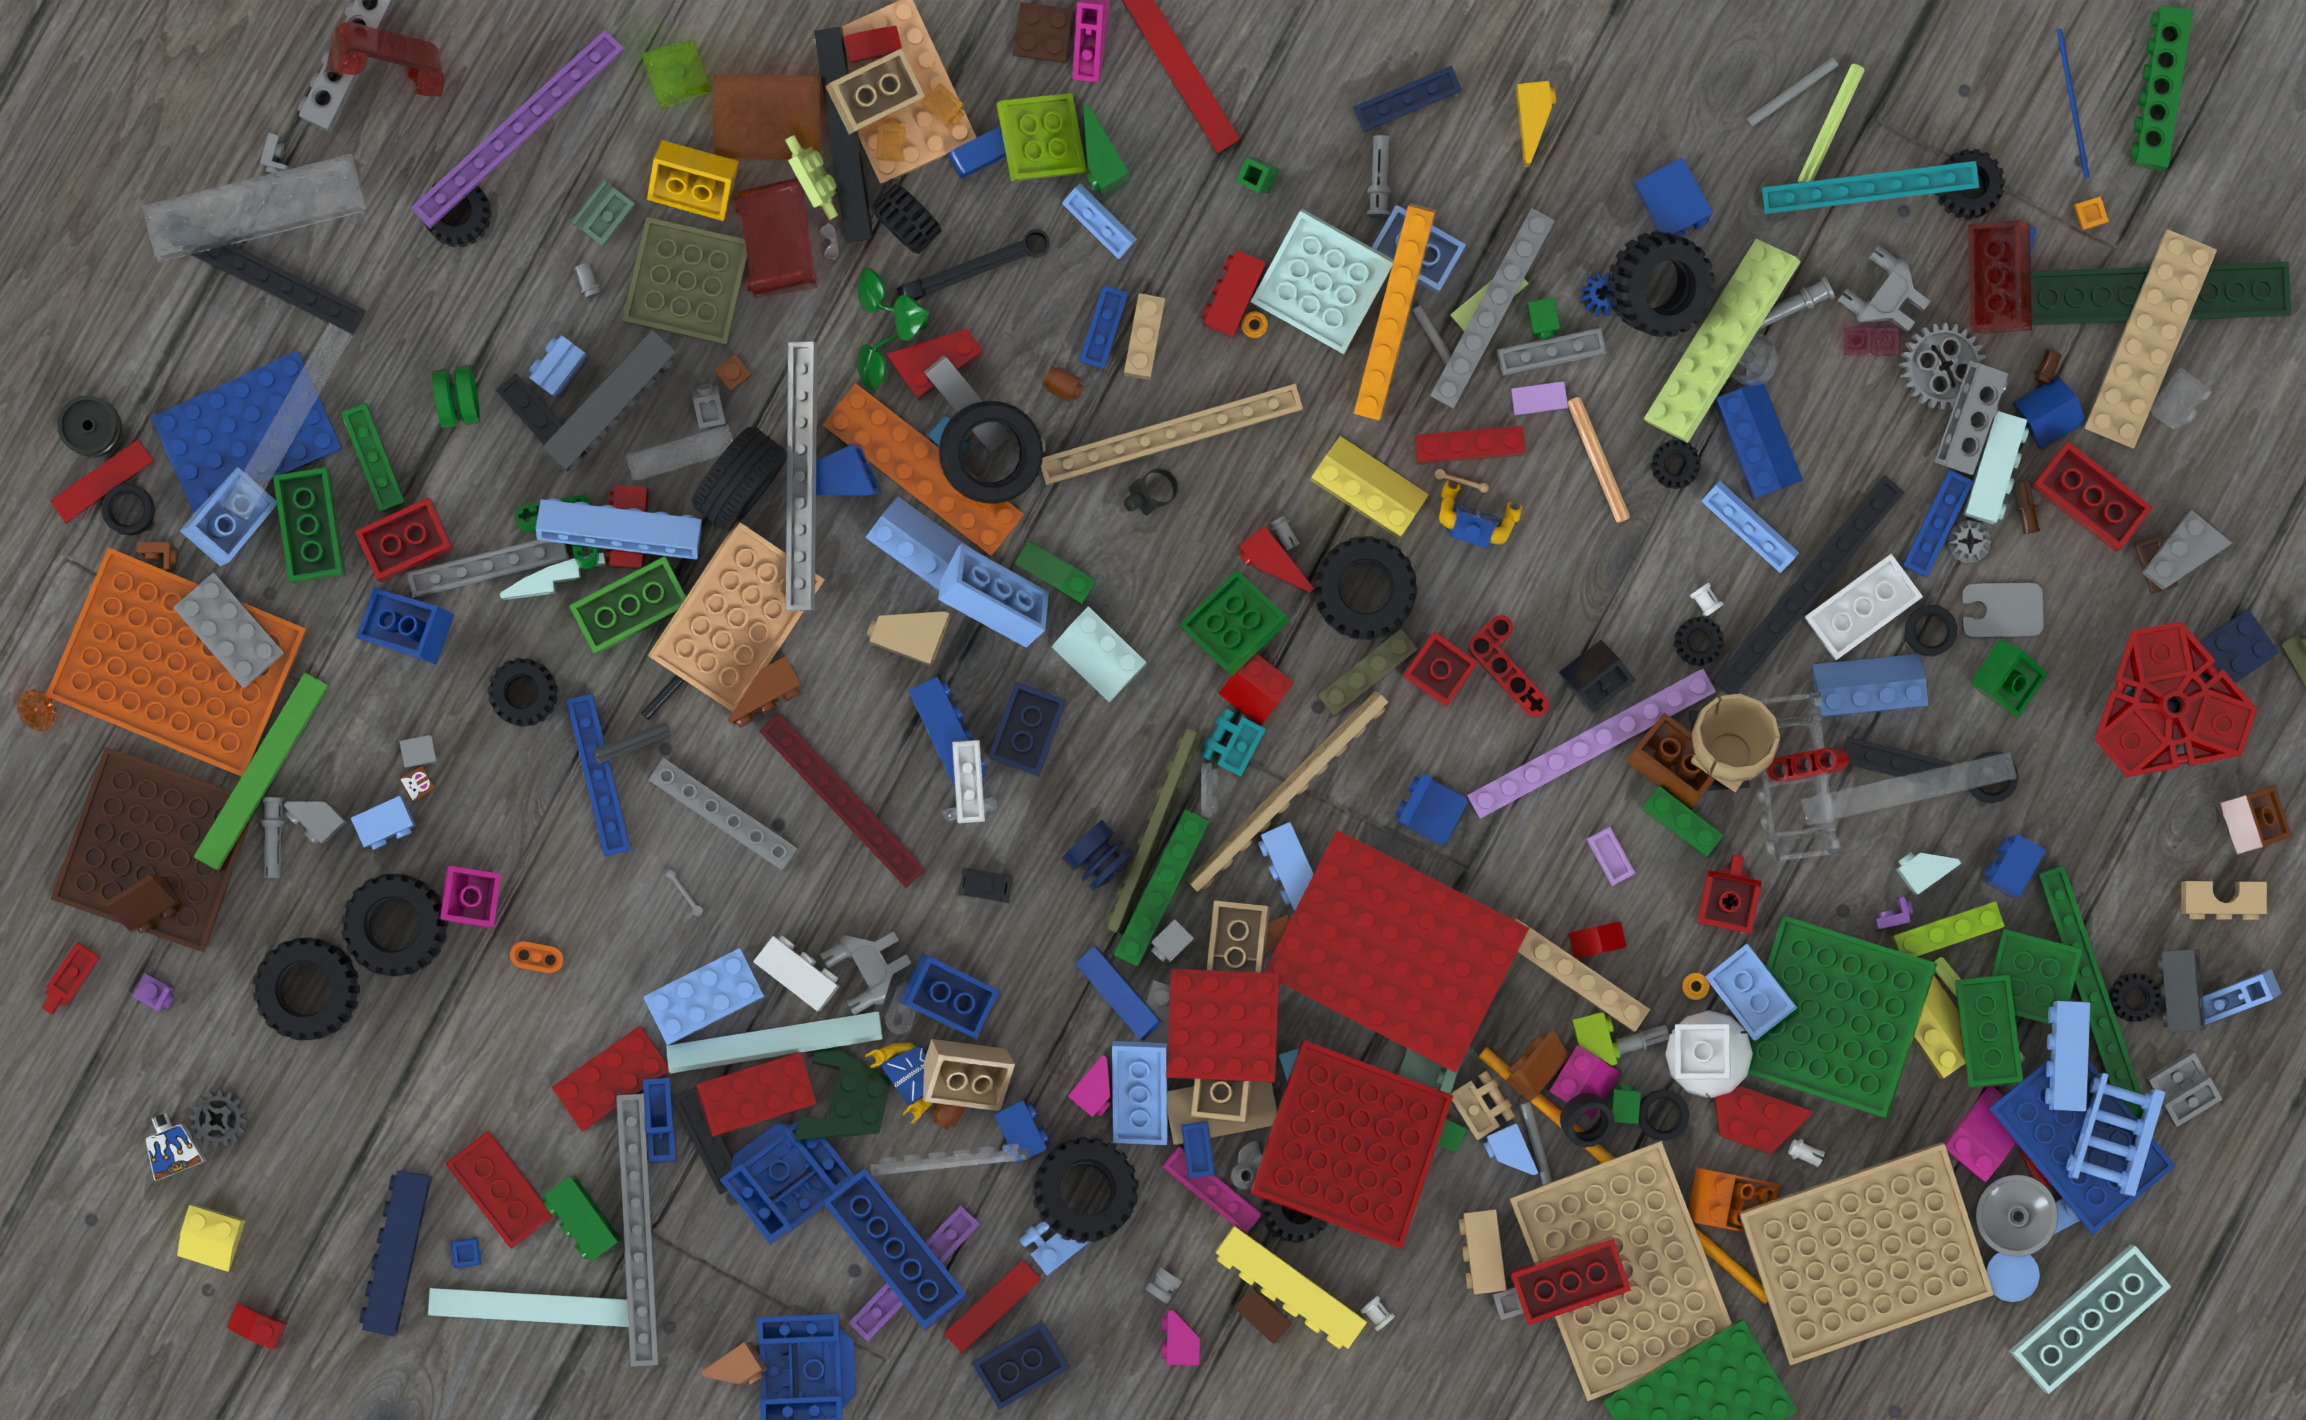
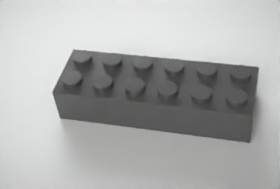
[539,330,676,472]

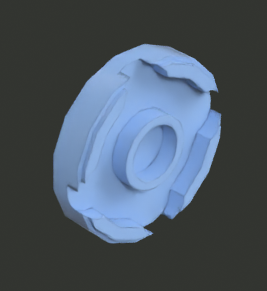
[1986,1252,2040,1302]

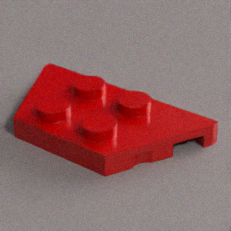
[1715,1085,1812,1154]

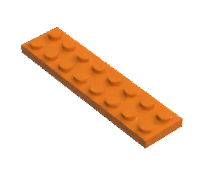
[823,383,1024,557]

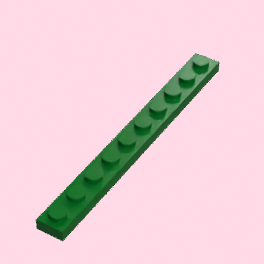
[2037,865,2144,1119]

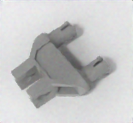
[1837,245,1931,333]
[820,931,912,1015]

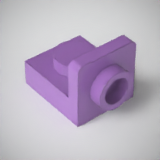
[1874,896,1913,930]
[132,973,175,1012]

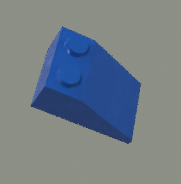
[356,588,454,665]

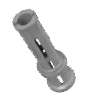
[1367,135,1391,218]
[1760,276,1835,329]
[261,797,286,878]

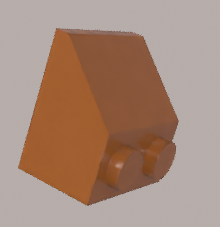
[2220,785,2292,854]

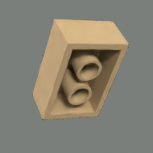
[825,48,925,135]

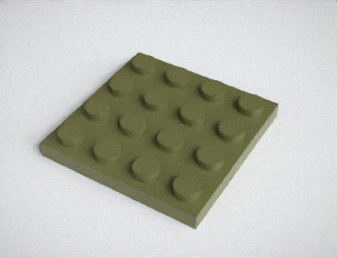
[622,217,751,345]

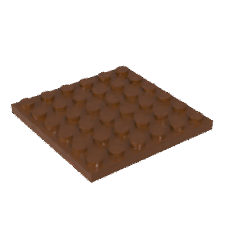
[51,747,255,952]

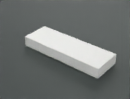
[952,740,985,823]

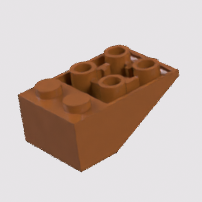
[728,656,804,728]

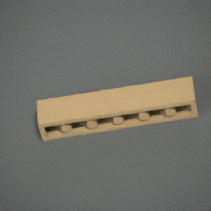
[1514,918,1650,1032]

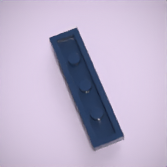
[1353,66,1462,133]

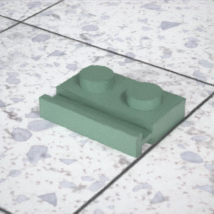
[571,180,635,247]

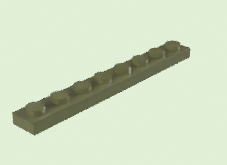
[1107,729,1202,935]

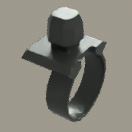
[1123,468,1178,516]

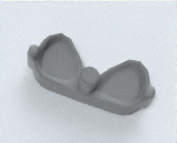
[820,222,840,260]

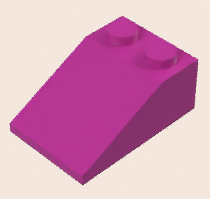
[1943,1086,2016,1182]

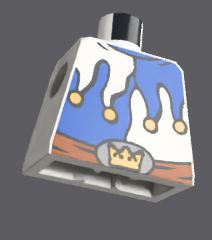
[146,1113,207,1181]

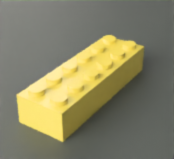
[1215,1225,1367,1349]

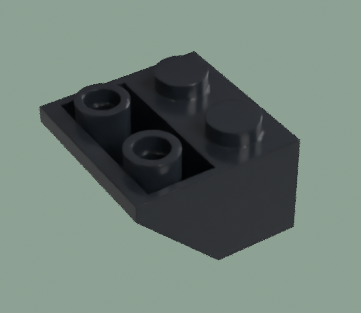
[1558,640,1636,715]

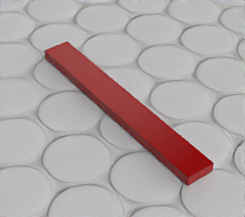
[1122,0,1240,154]

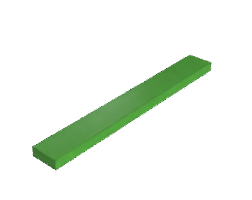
[194,672,329,871]

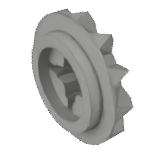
[1948,520,1991,563]

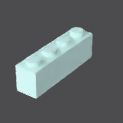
[1963,411,2029,524]

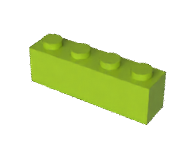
[1890,901,2005,957]

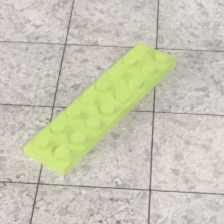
[1644,239,1801,443]

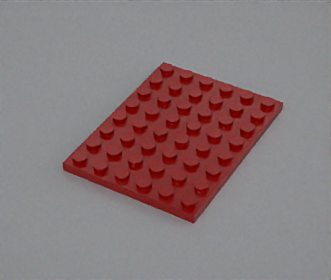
[1263,830,1529,1073]

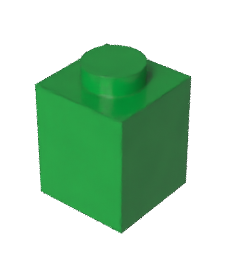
[1236,157,1280,193]
[1526,297,1560,340]
[1610,1084,1641,1124]

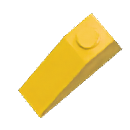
[1516,81,1556,167]

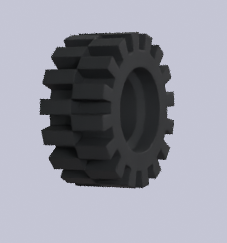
[1651,439,1701,489]
[1674,616,1724,666]
[2110,973,2161,1022]

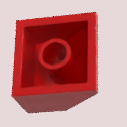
[1218,653,1294,726]

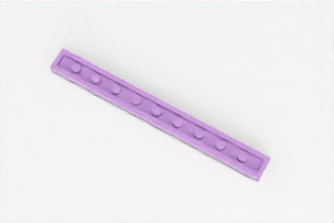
[1467,669,1716,819]

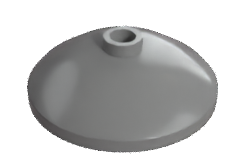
[1976,1175,2058,1257]

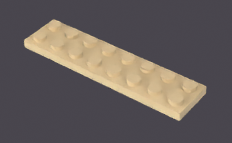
[2083,229,2217,449]

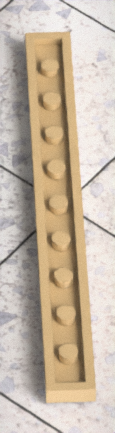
[1041,384,1303,485]
[1185,691,1388,892]

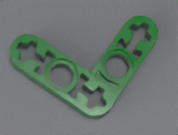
[515,496,599,569]

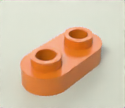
[510,941,564,973]

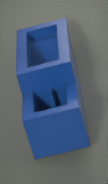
[643,1078,678,1164]

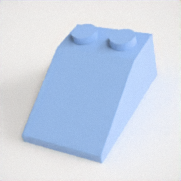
[180,467,277,566]

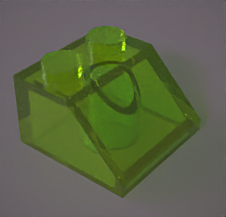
[641,41,711,109]

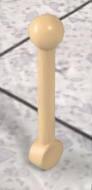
[1435,469,1489,493]

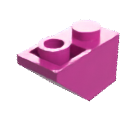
[1161,1309,1200,1365]

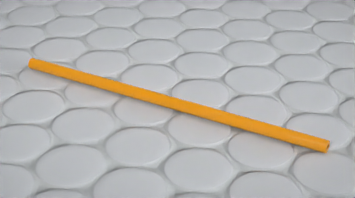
[1478,1047,1768,1304]

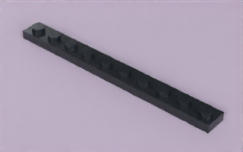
[1713,475,1905,695]

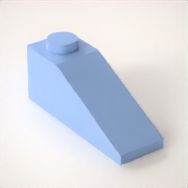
[2203,969,2282,1025]

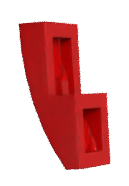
[844,26,903,63]

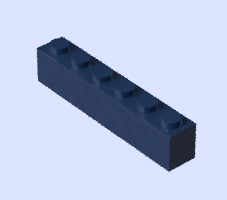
[359,1170,432,1337]

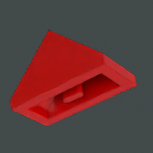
[1568,921,1627,959]

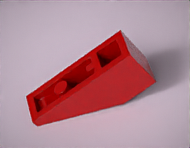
[1238,526,1314,594]

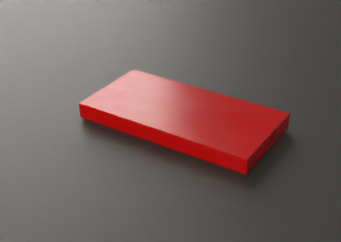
[446,1130,555,1249]

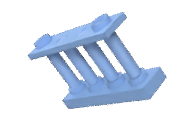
[2066,1073,2166,1196]

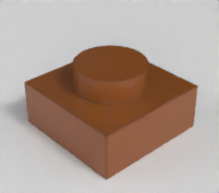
[714,353,752,391]

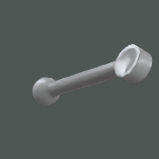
[666,869,703,916]

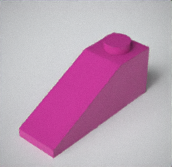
[1072,0,1110,82]

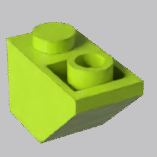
[1571,1012,1620,1066]

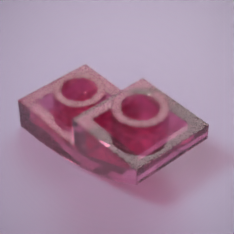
[1844,327,1900,356]

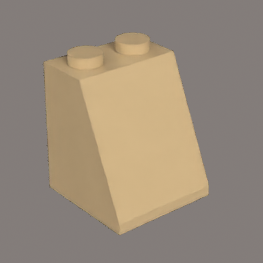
[867,611,951,667]

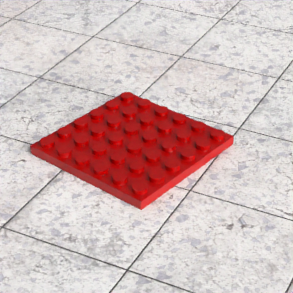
[1250,1040,1453,1249]

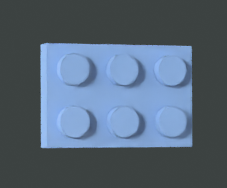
[1706,944,1798,1041]

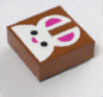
[399,766,436,803]

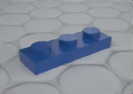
[1079,285,1129,370]

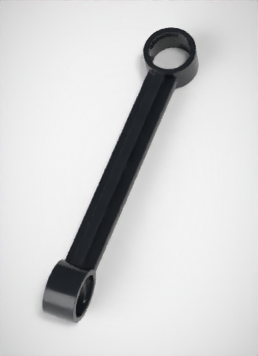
[896,229,1050,301]

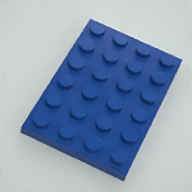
[151,351,343,513]
[1988,1057,2176,1235]

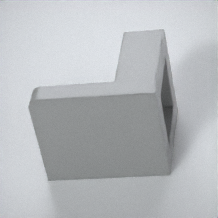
[399,735,439,769]

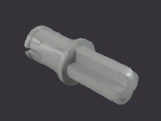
[1615,1025,1670,1055]

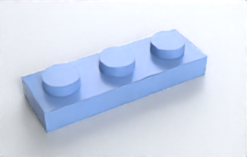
[1062,183,1137,259]

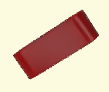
[1767,748,1848,782]

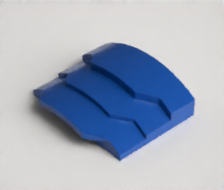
[720,1114,855,1245]
[757,1314,856,1420]

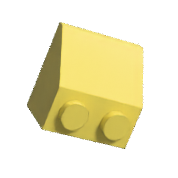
[177,1204,246,1272]

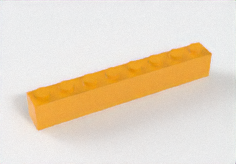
[1354,203,1437,420]

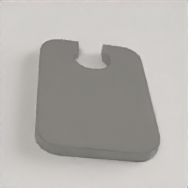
[1962,583,2044,637]

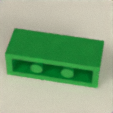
[1640,786,1724,858]

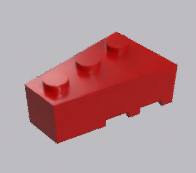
[886,329,984,401]

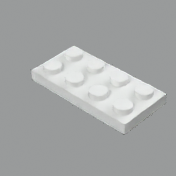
[1804,554,1923,661]

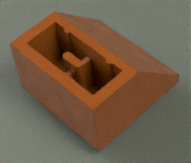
[1506,1030,1570,1102]

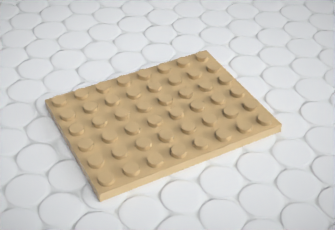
[1510,1141,1732,1401]
[1738,1142,1994,1365]

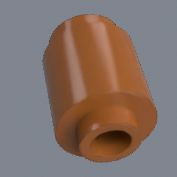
[1042,366,1084,402]
[931,1103,965,1130]

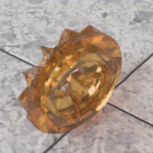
[17,688,57,731]

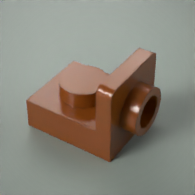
[137,542,178,570]

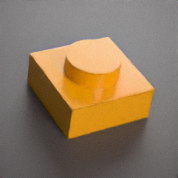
[2074,196,2109,231]

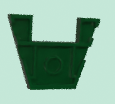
[795,1047,891,1142]

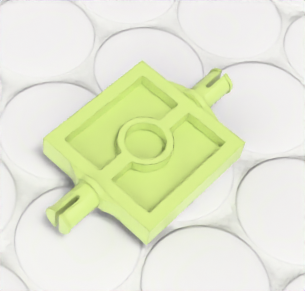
[785,135,839,220]

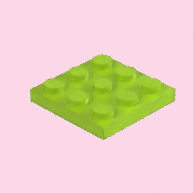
[997,93,1087,182]

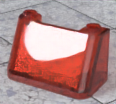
[325,22,444,97]
[734,178,818,298]

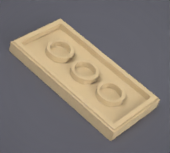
[1168,1081,1277,1145]

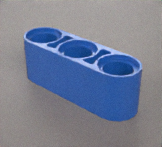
[948,126,1006,179]

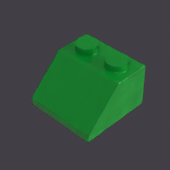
[1970,639,2048,718]

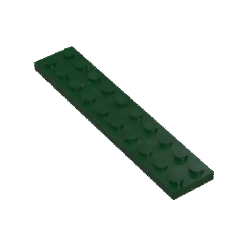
[2020,262,2291,326]

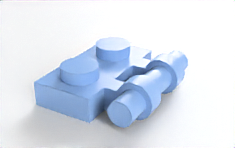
[1019,1221,1089,1275]

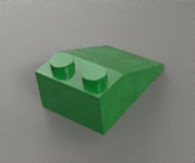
[1083,104,1129,196]

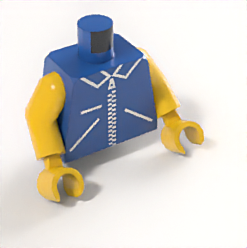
[1439,480,1523,548]
[865,1042,933,1124]

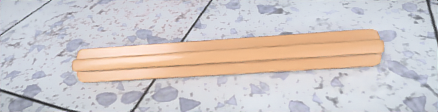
[1567,397,1630,523]

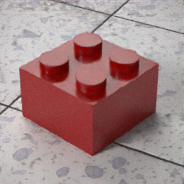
[1402,631,1478,708]

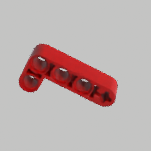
[1468,615,1549,718]

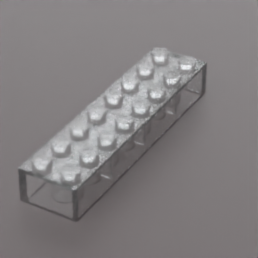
[142,154,367,263]

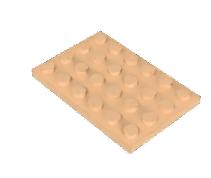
[814,0,977,185]
[648,521,825,712]

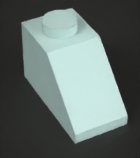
[1896,852,1961,895]

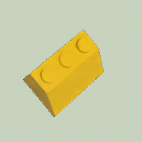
[647,140,739,221]

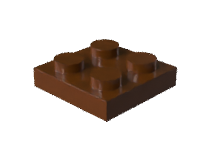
[1013,2,1073,63]

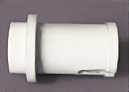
[1788,1139,1825,1167]

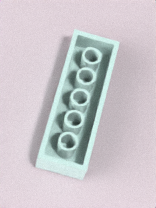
[2009,1245,2171,1394]

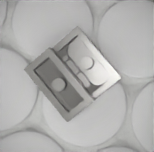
[2146,1050,2223,1127]

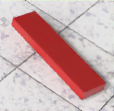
[50,439,155,523]
[944,1260,1041,1353]

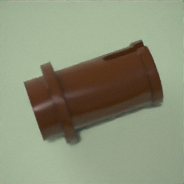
[2034,349,2062,385]

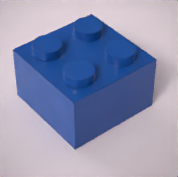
[1983,834,2046,898]
[994,1100,1050,1163]

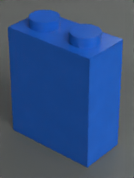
[1633,157,1713,237]

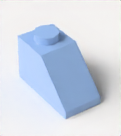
[1483,1123,1538,1175]

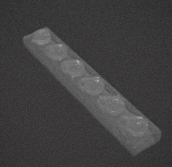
[870,1144,1030,1176]

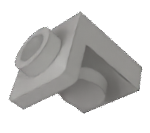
[260,133,290,176]
[692,384,726,429]

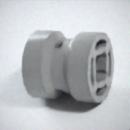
[1146,1267,1182,1304]

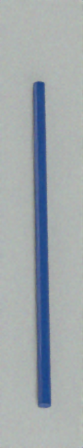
[2057,29,2089,178]

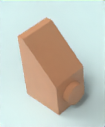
[701,1342,768,1386]

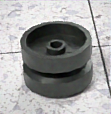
[57,395,122,457]

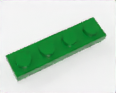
[341,403,406,513]

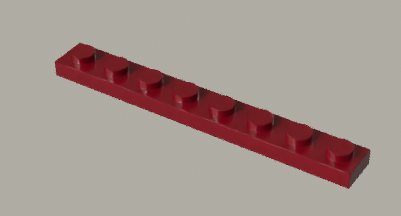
[759,713,926,888]

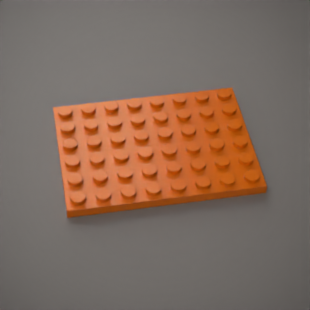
[46,547,308,777]

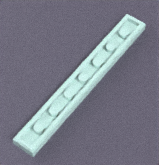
[666,1012,883,1073]
[428,1288,628,1327]

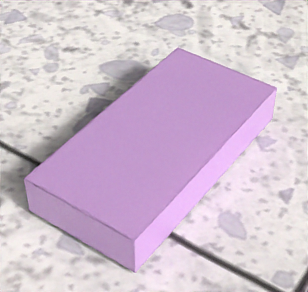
[1511,381,1568,416]
[1586,826,1636,886]

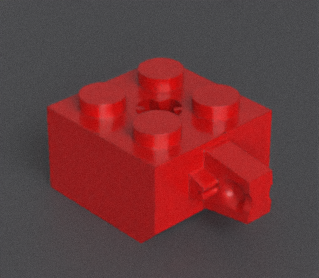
[1695,854,1762,934]

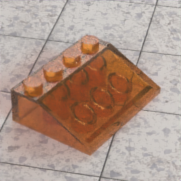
[713,74,822,160]

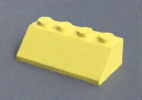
[1310,436,1429,539]
[1913,976,1965,1078]

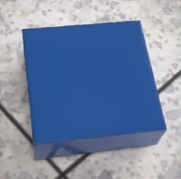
[451,1238,482,1268]

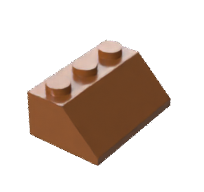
[1627,713,1715,810]

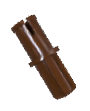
[2014,480,2040,534]

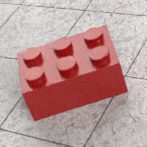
[355,498,454,582]

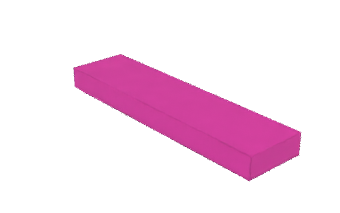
[1162,1146,1261,1234]

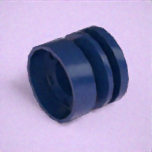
[1062,820,1134,891]

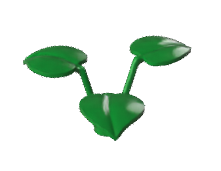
[857,267,930,392]

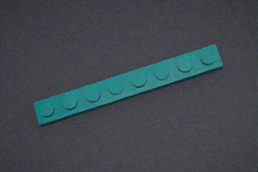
[1762,161,1980,214]

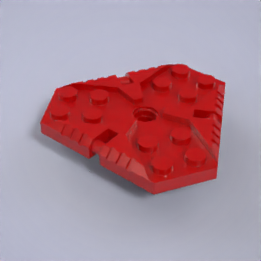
[2094,621,2257,778]

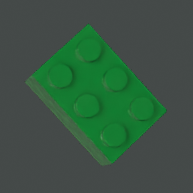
[544,1175,622,1261]

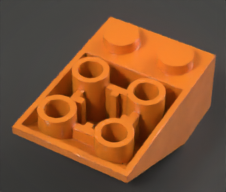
[1688,1167,1780,1232]

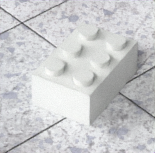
[753,935,840,1012]

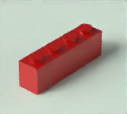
[1414,426,1525,465]

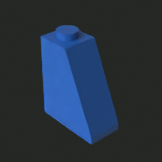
[816,444,882,495]

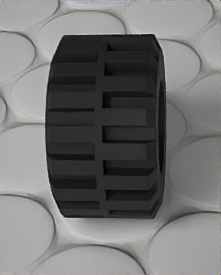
[1935,149,2005,220]
[424,183,492,247]
[872,184,942,254]
[488,658,558,727]
[1261,1199,1327,1242]

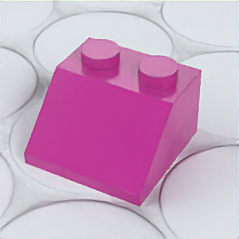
[440,866,501,929]
[1547,1045,1621,1119]
[1068,1055,1111,1117]

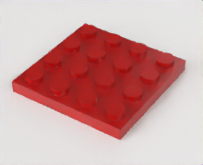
[1166,969,1280,1082]

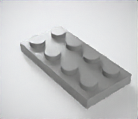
[173,572,285,689]

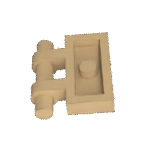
[1450,1071,1515,1140]

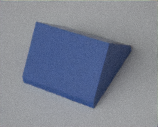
[2012,376,2086,449]

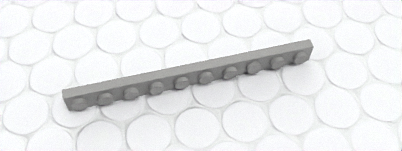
[786,341,817,611]
[616,1094,658,1367]

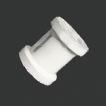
[1689,583,1724,617]
[1360,1295,1395,1331]

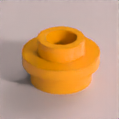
[1241,311,1268,338]
[1682,973,1709,1000]

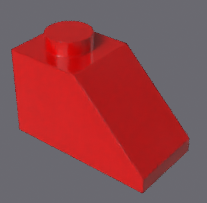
[227,1303,288,1350]

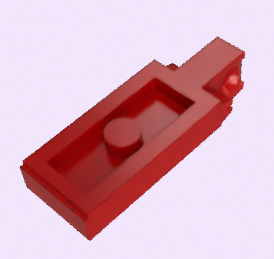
[42,942,101,1014]

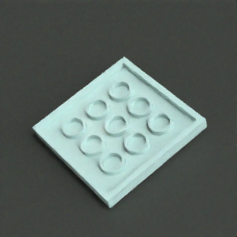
[1251,209,1394,354]

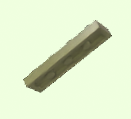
[1317,629,1418,716]

